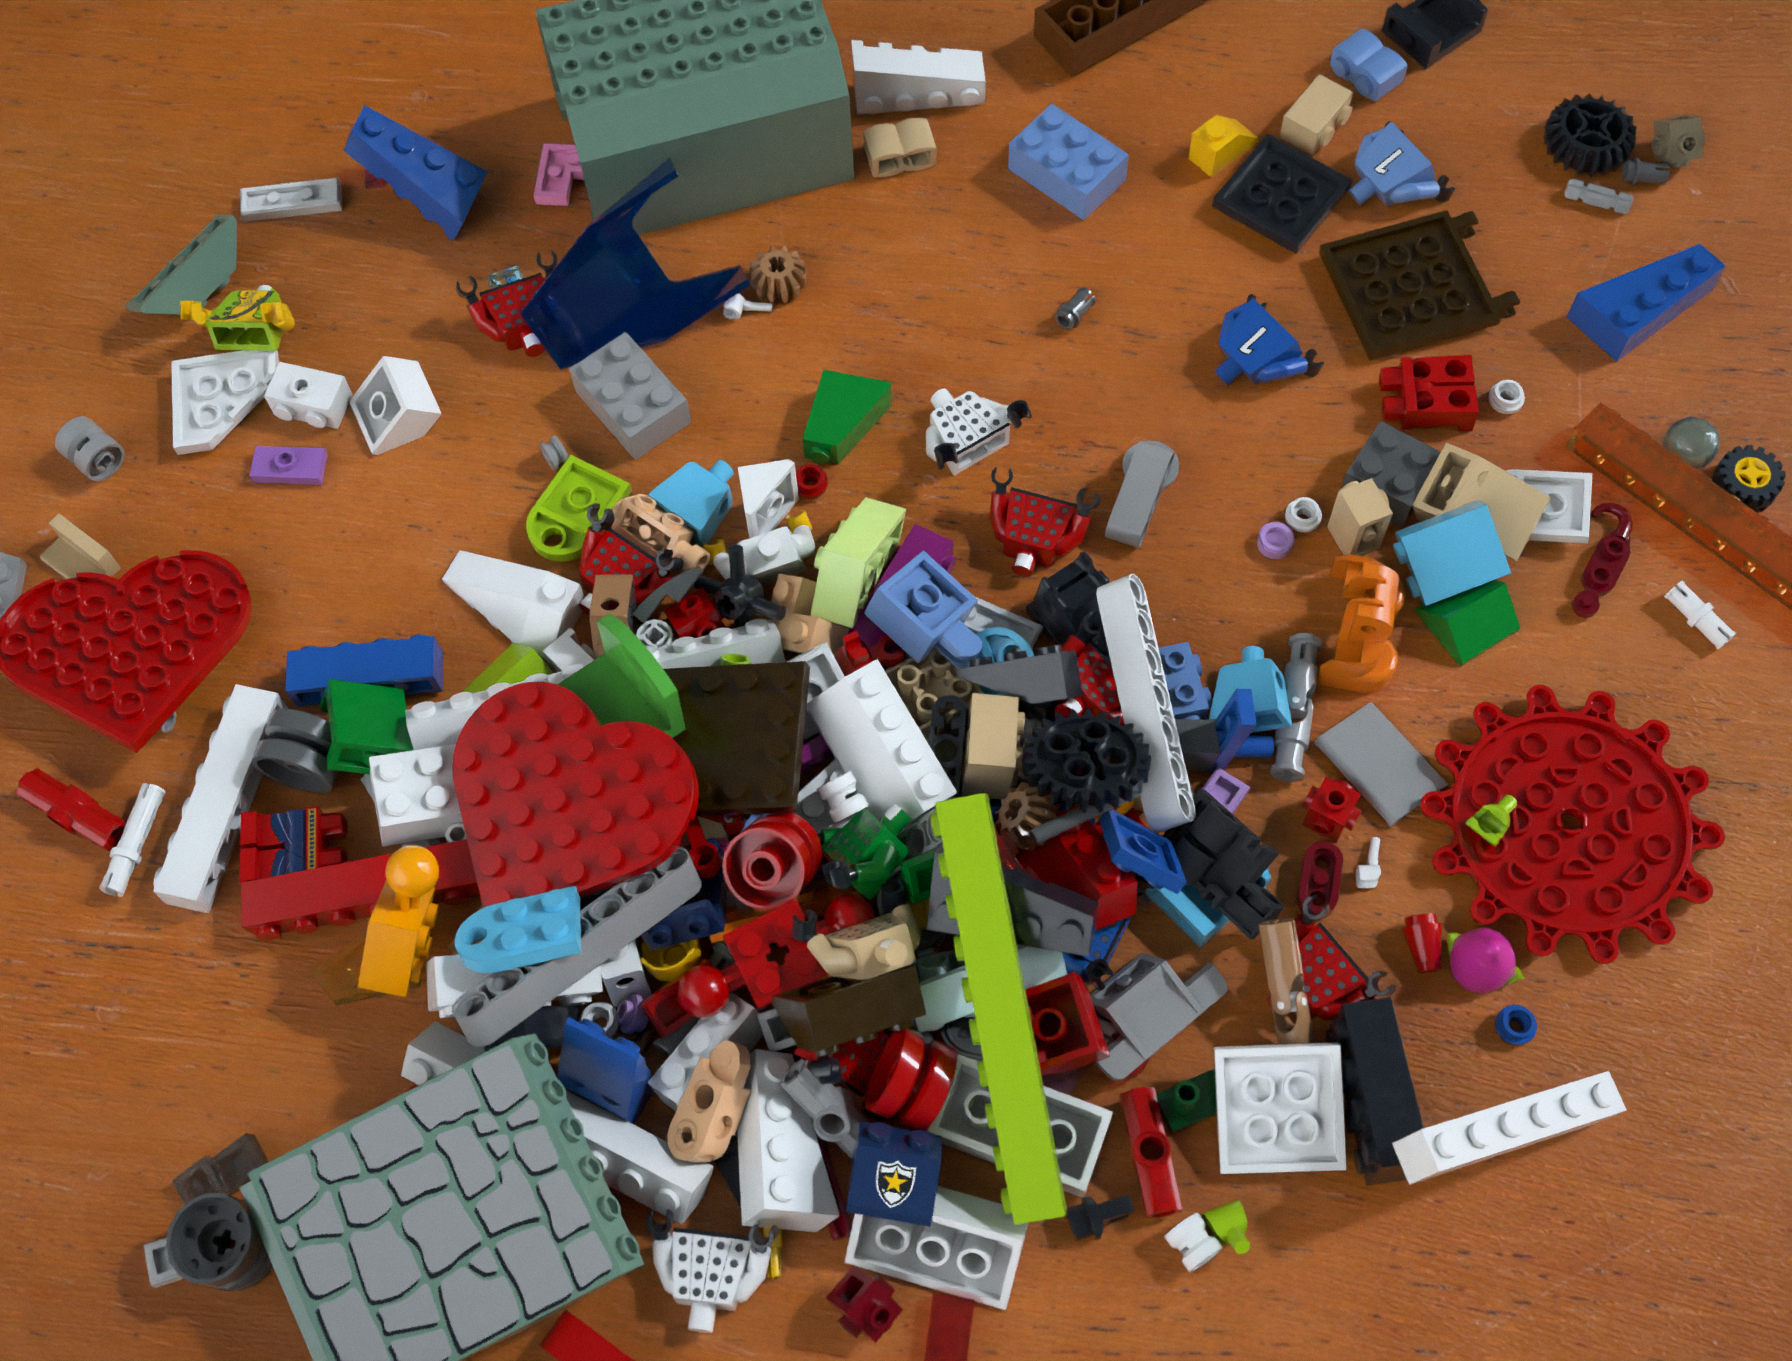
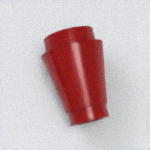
[1402,913,1442,973]

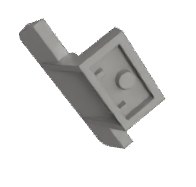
[1090,952,1227,1081]

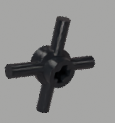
[694,545,786,628]

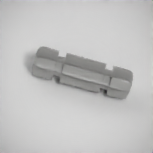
[1564,178,1633,214]

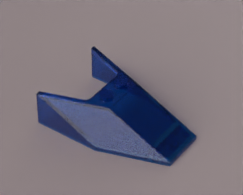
[520,158,750,369]

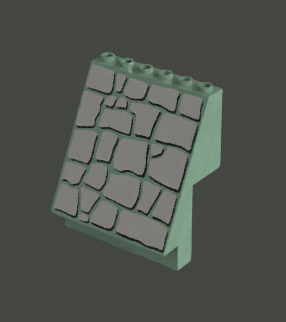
[240,1033,644,1361]

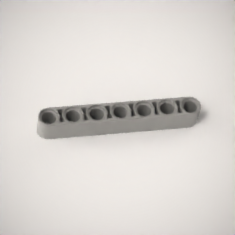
[452,847,701,1047]

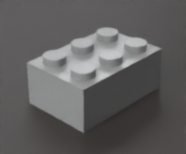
[569,332,692,460]

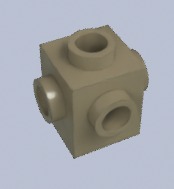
[1651,114,1705,167]

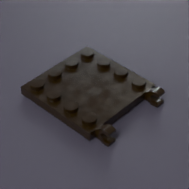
[1319,210,1520,360]
[663,661,810,816]

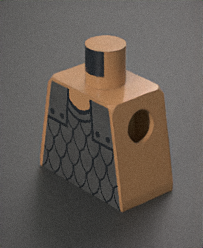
[590,575,639,658]

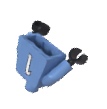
[1348,121,1455,206]

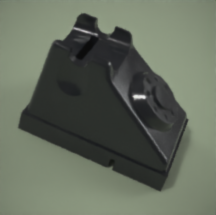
[1026,552,1111,663]

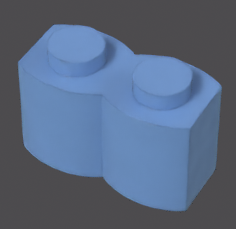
[1330,29,1408,101]

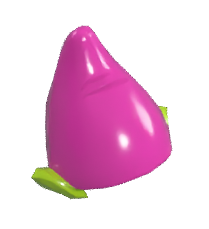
[1446,928,1524,994]

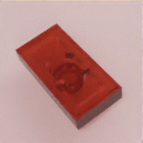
[924,1294,975,1361]

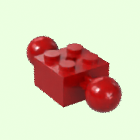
[678,894,875,1018]

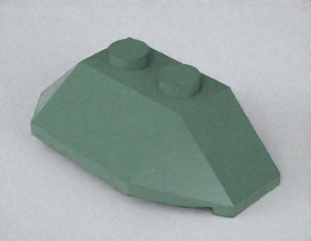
[125,214,237,315]

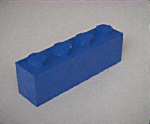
[285,634,443,707]

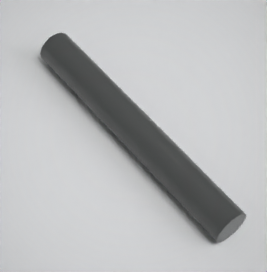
[1029,792,1140,845]

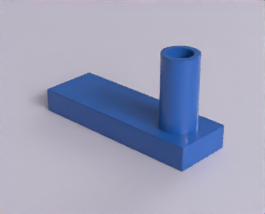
[1211,689,1274,771]

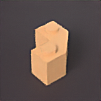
[771,574,849,655]

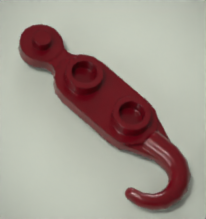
[1572,503,1633,618]

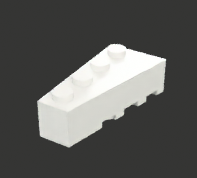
[851,40,986,115]

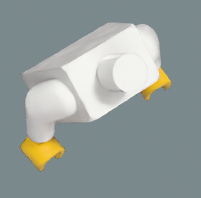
[703,509,815,586]

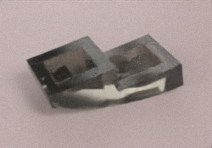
[172,1133,269,1204]

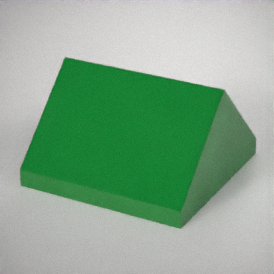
[1415,580,1520,667]

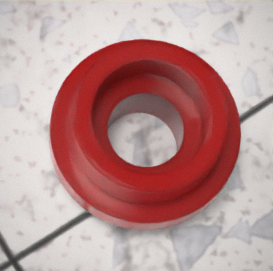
[796,464,828,499]

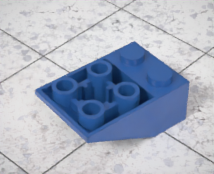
[557,1017,654,1125]

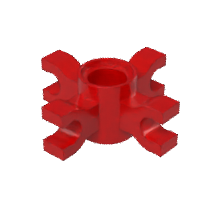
[834,631,904,677]

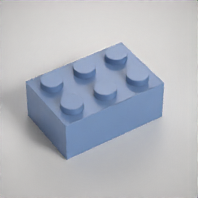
[1008,103,1129,220]

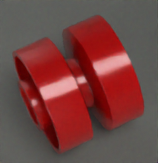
[723,813,822,910]

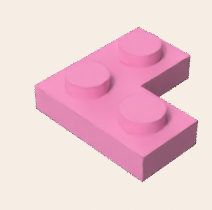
[533,143,584,206]

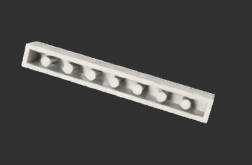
[401,1021,714,1224]

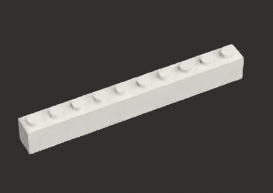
[405,619,785,750]

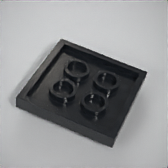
[1212,134,1352,254]

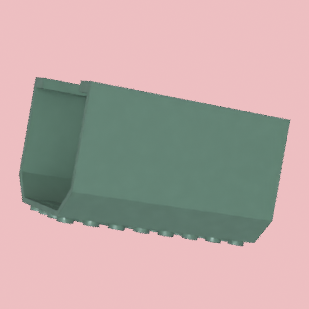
[534,0,855,245]

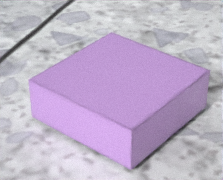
[1202,767,1250,814]

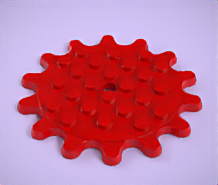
[1420,684,1725,964]

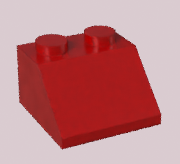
[1025,972,1110,1075]

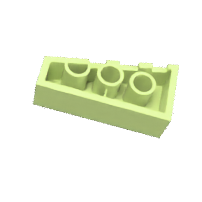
[810,497,906,628]

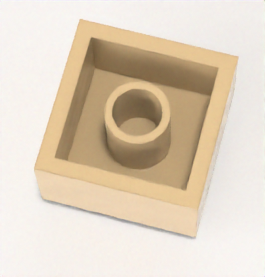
[961,693,1025,799]

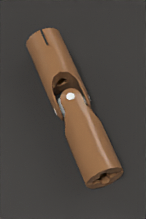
[1258,918,1314,1045]

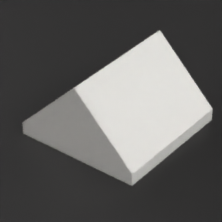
[738,459,799,538]

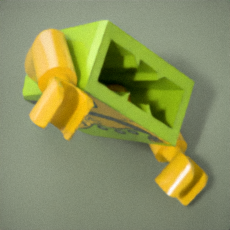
[180,285,295,351]

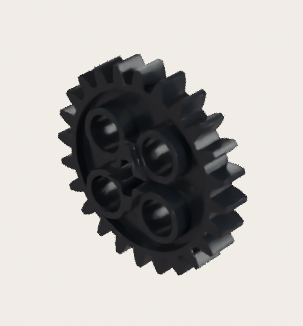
[1022,708,1151,813]

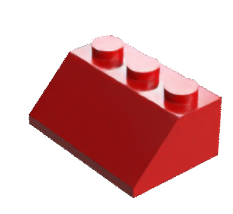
[1010,805,1137,930]

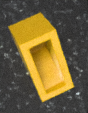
[1188,115,1259,178]

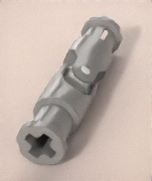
[1270,633,1322,782]

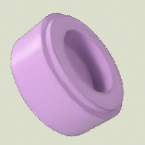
[1257,522,1295,559]

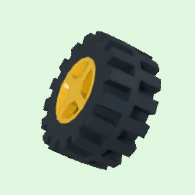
[1711,445,1786,515]

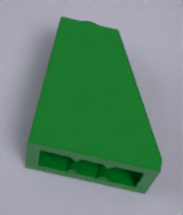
[802,369,892,464]

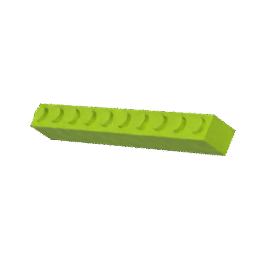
[930,793,1067,1225]

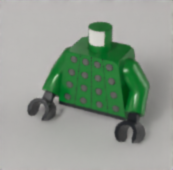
[810,803,912,901]

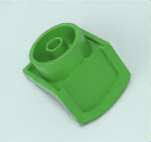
[557,613,686,738]

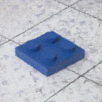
[1099,809,1187,894]

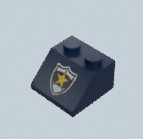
[846,1121,942,1227]

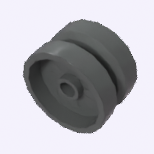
[251,708,339,794]

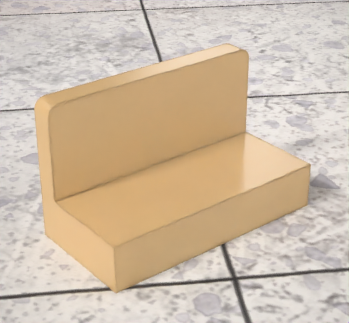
[40,514,121,579]

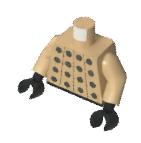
[792,879,922,980]

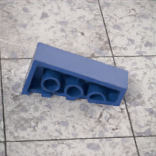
[343,105,488,241]
[1567,244,1726,362]

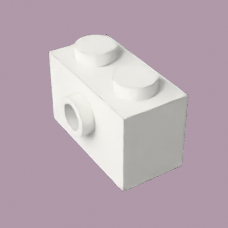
[264,362,353,429]

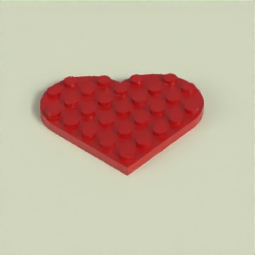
[0,550,252,753]
[452,682,699,908]

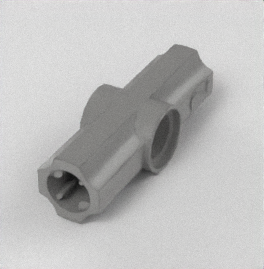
[780,1058,869,1159]

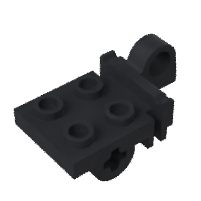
[1162,789,1284,940]

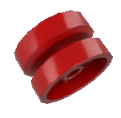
[865,1028,958,1130]

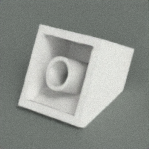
[349,356,442,455]

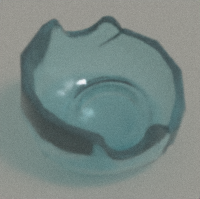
[1662,416,1720,470]

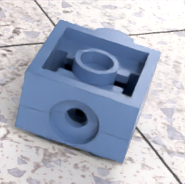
[864,550,983,668]

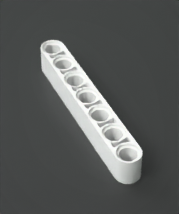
[1096,574,1196,833]

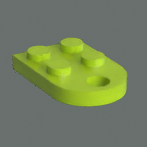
[526,455,632,562]

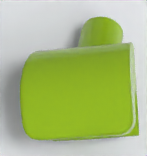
[1465,795,1517,847]
[1201,1199,1250,1254]

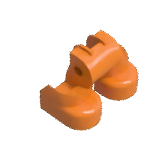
[1317,554,1406,693]

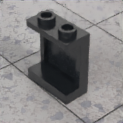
[1381,0,1488,69]

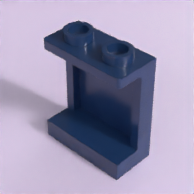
[641,837,728,951]

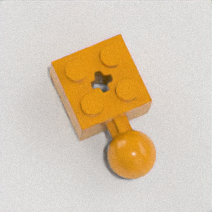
[358,845,439,997]

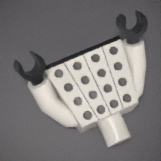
[926,388,1032,476]
[646,1209,778,1333]

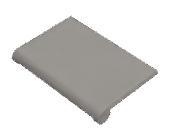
[1314,702,1448,827]

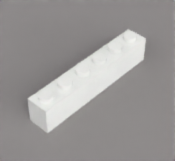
[153,684,288,913]
[1392,1071,1626,1185]

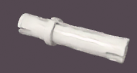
[99,783,166,897]

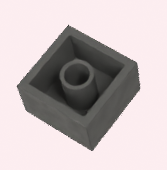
[1341,421,1441,528]

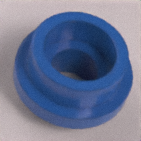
[1495,1005,1537,1046]

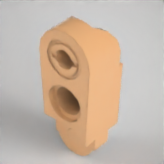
[667,1041,751,1163]

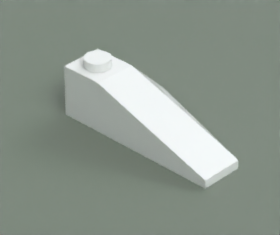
[442,550,584,661]

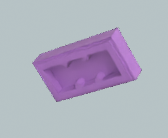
[249,446,328,485]

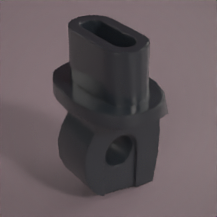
[1066,1195,1134,1241]

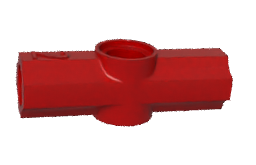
[16,768,126,852]
[1119,1087,1183,1219]

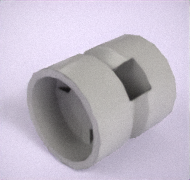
[55,416,125,482]

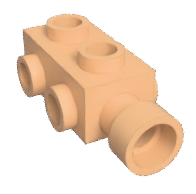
[611,494,710,571]

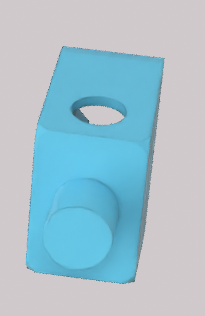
[648,459,734,547]
[1209,646,1292,733]

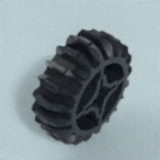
[1543,93,1637,178]

